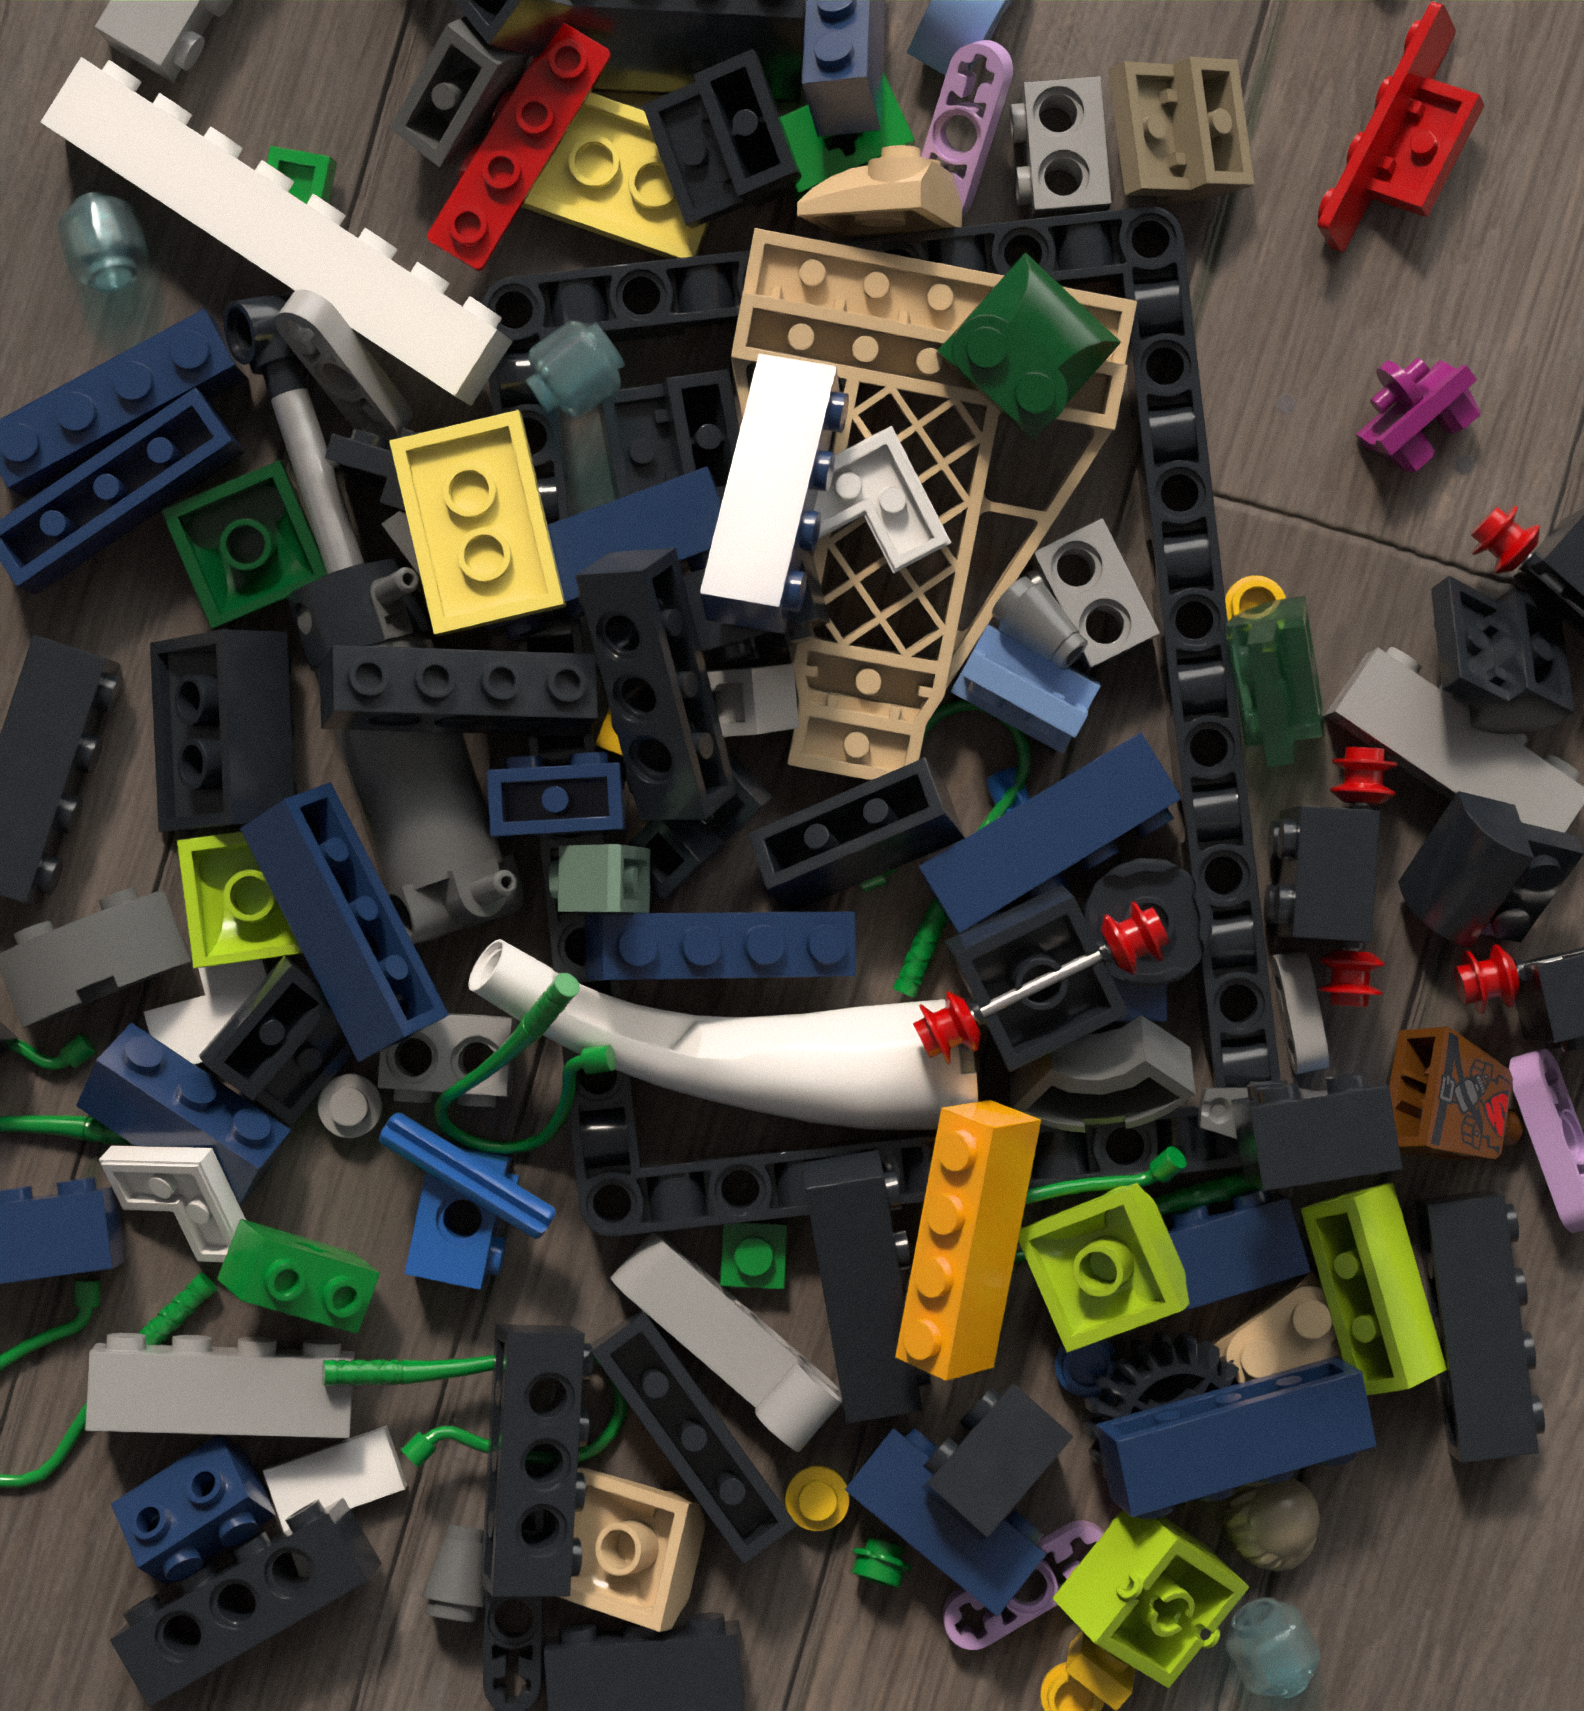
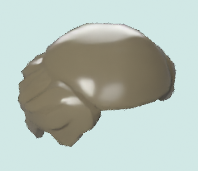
[1221,1477,1320,1572]

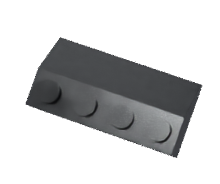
[564,0,805,102]

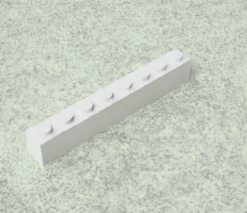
[41,57,513,406]

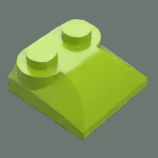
[177,831,303,969]
[1018,1183,1190,1352]

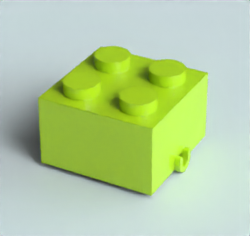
[1052,1510,1249,1688]

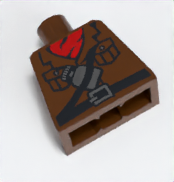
[1389,1026,1524,1162]

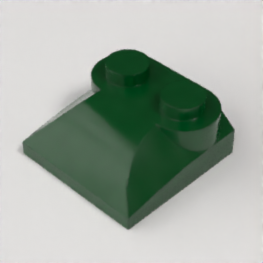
[936,253,1121,440]
[161,460,327,629]

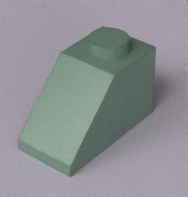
[549,844,651,913]

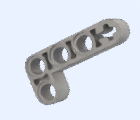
[610,1232,842,1452]

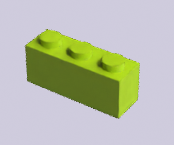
[1300,1182,1447,1396]

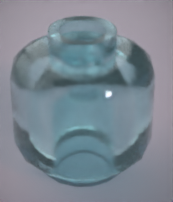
[57,192,149,292]
[525,320,625,418]
[1225,1598,1321,1699]

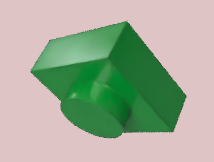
[267,146,337,204]
[720,1221,787,1289]

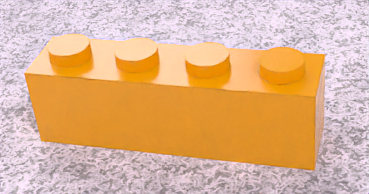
[895,1100,1041,1381]

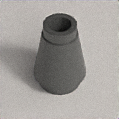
[992,577,1088,670]
[422,1524,485,1622]

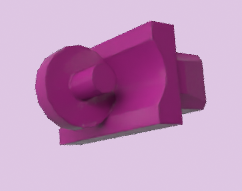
[1355,358,1481,473]

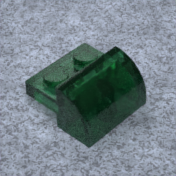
[1225,595,1325,767]

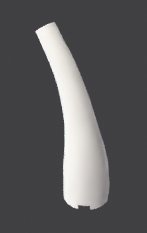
[468,939,979,1130]

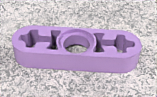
[921,40,1013,216]
[1509,1049,1584,1233]
[943,1520,1104,1650]

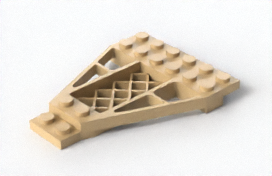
[731,228,1137,780]

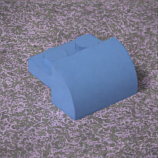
[951,621,1100,754]

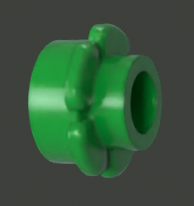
[851,1538,913,1589]

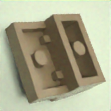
[1108,56,1255,204]

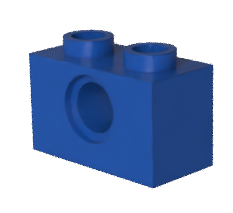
[404,1147,520,1290]

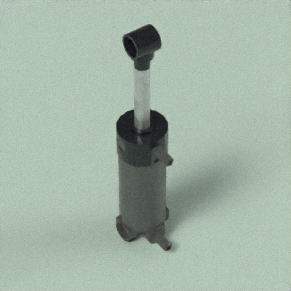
[224,291,524,945]

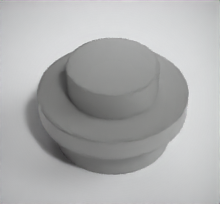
[318,1074,383,1138]

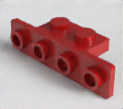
[1317,1,1485,253]
[427,23,611,271]

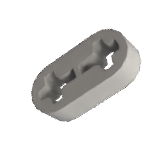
[1271,949,1329,1075]

